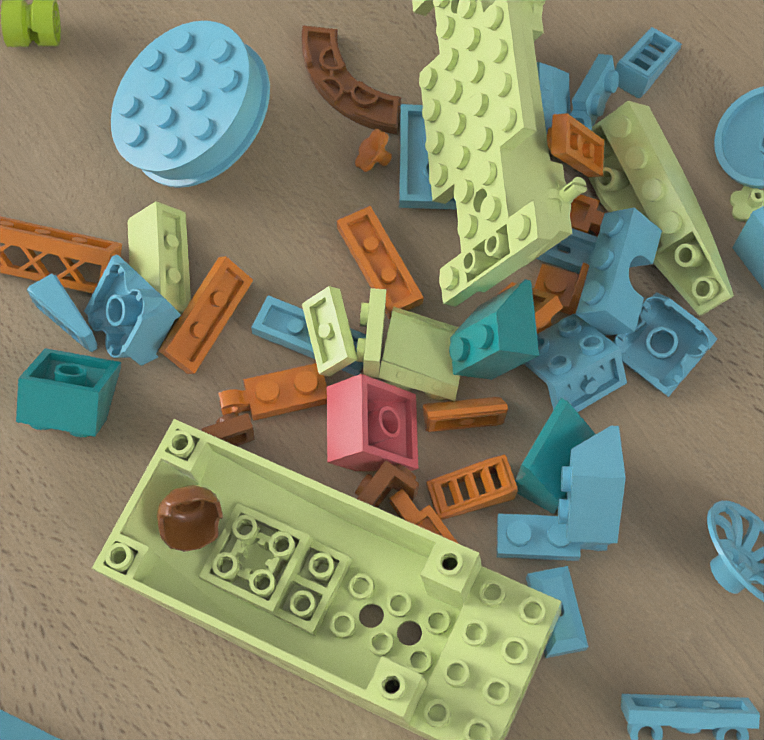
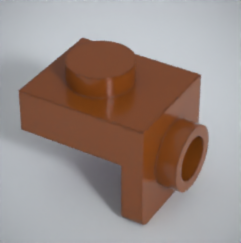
[201,413,255,446]
[355,460,419,508]

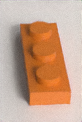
[547,113,605,177]
[337,206,424,319]
[159,256,253,374]

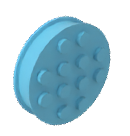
[111,21,270,188]

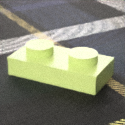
[302,286,358,376]
[356,288,387,378]

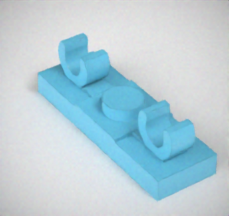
[621,694,760,740]

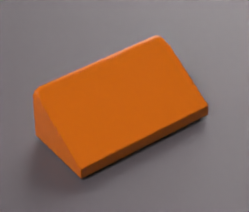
[423,397,508,432]

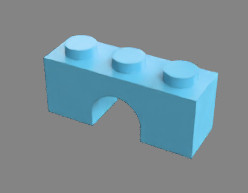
[576,207,662,336]

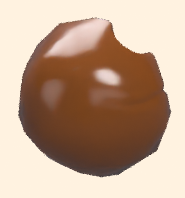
[157,485,223,552]

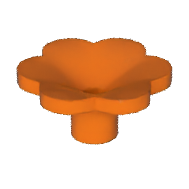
[355,129,392,172]

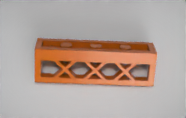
[0,216,122,294]

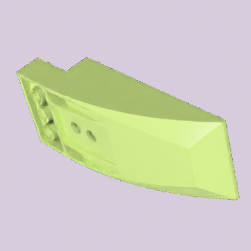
[92,419,561,740]

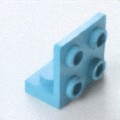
[524,314,627,412]

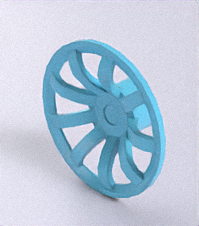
[707,500,764,602]

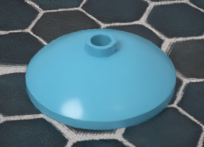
[714,86,764,189]

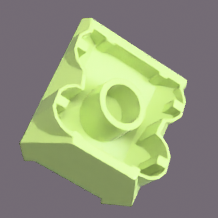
[379,307,460,401]

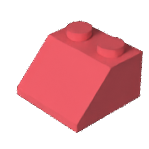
[327,374,418,471]

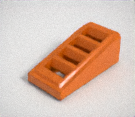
[426,454,518,520]

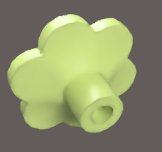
[729,186,764,222]

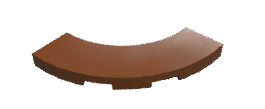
[302,25,401,135]

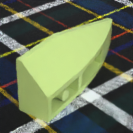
[588,101,734,315]

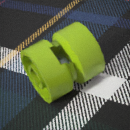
[1,0,61,47]

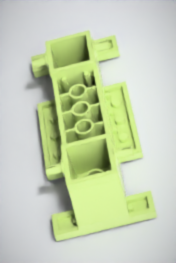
[412,0,587,307]

